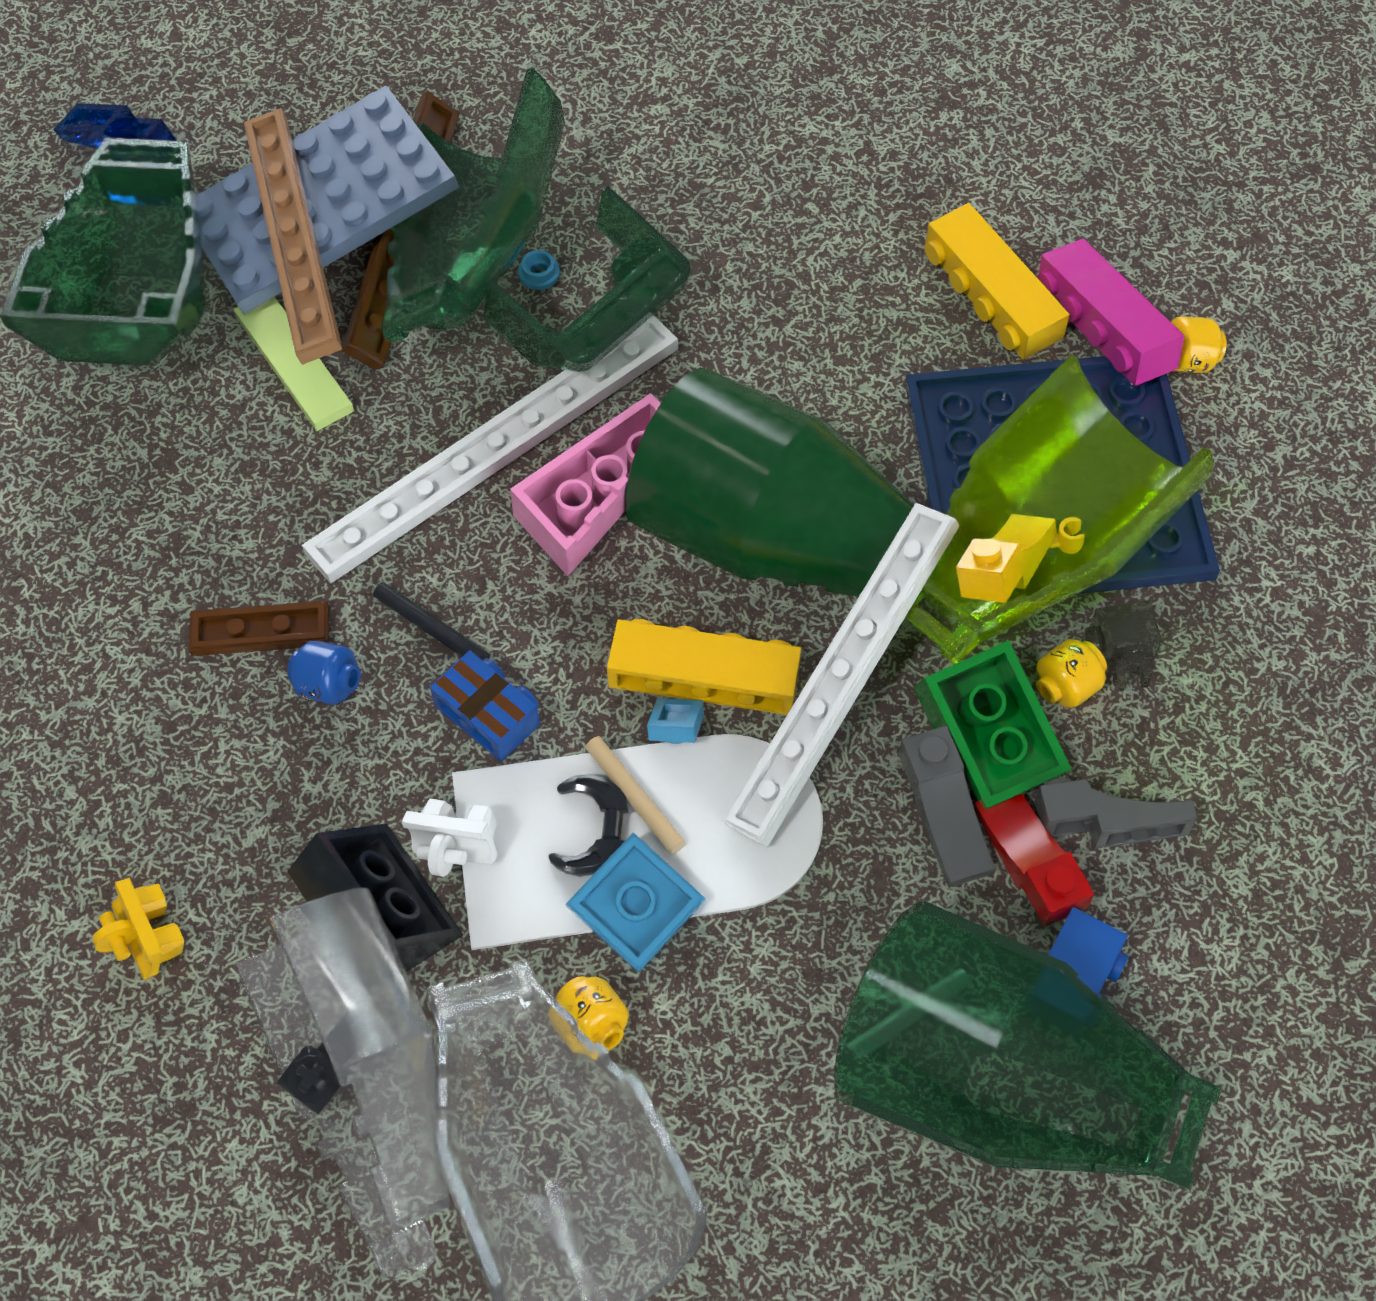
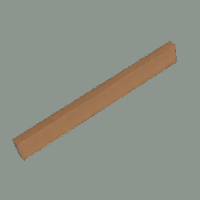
[244,108,343,365]

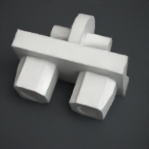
[402,799,498,877]

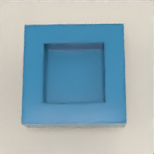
[647,698,704,744]

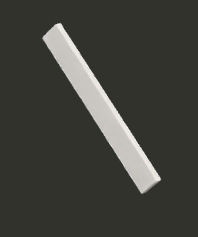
[723,503,959,847]

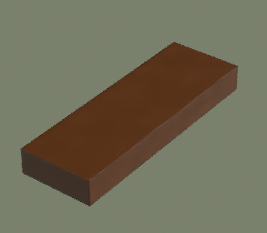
[189,601,329,656]

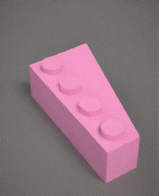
[510,393,661,576]

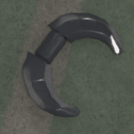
[548,774,629,877]

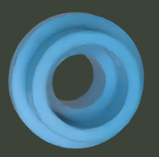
[518,250,560,290]

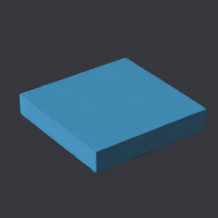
[566,832,706,973]

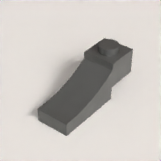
[898,726,996,888]
[1034,777,1198,849]

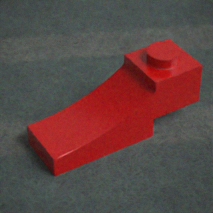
[974,793,1094,927]

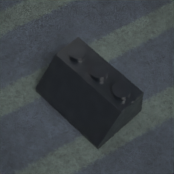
[287,823,463,987]

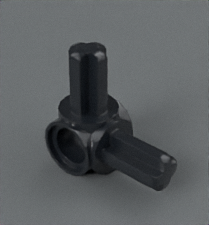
[276,1011,370,1115]

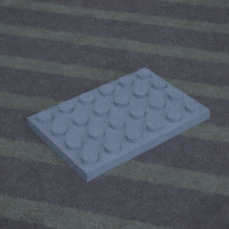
[177,86,459,315]

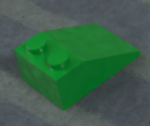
[913,640,1072,810]

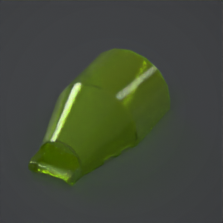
[905,354,1214,664]

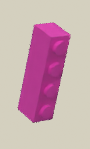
[1037,238,1185,386]

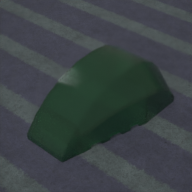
[0,138,206,365]

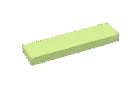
[233,297,354,431]

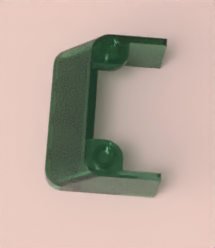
[483,186,691,372]

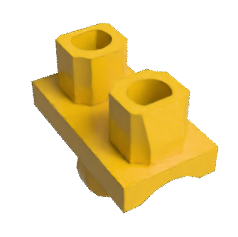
[92,878,184,981]

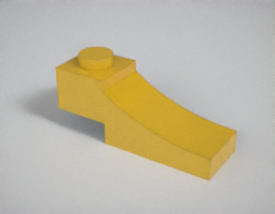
[956,514,1057,603]

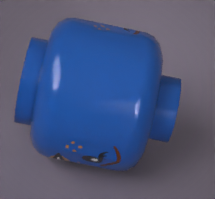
[287,640,361,705]

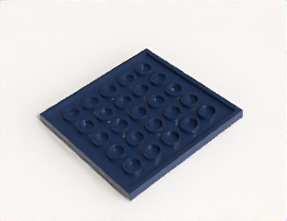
[905,356,1220,607]

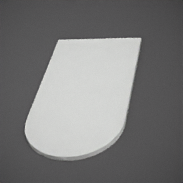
[452,734,824,950]

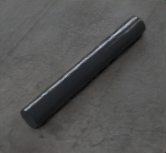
[373,582,490,660]

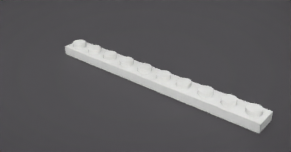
[302,313,678,584]

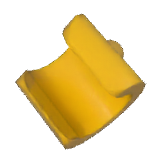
[1049,517,1085,554]

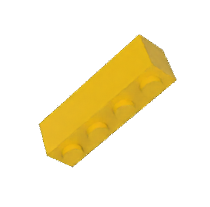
[924,203,1070,360]
[607,619,802,715]

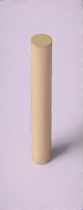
[585,736,686,854]

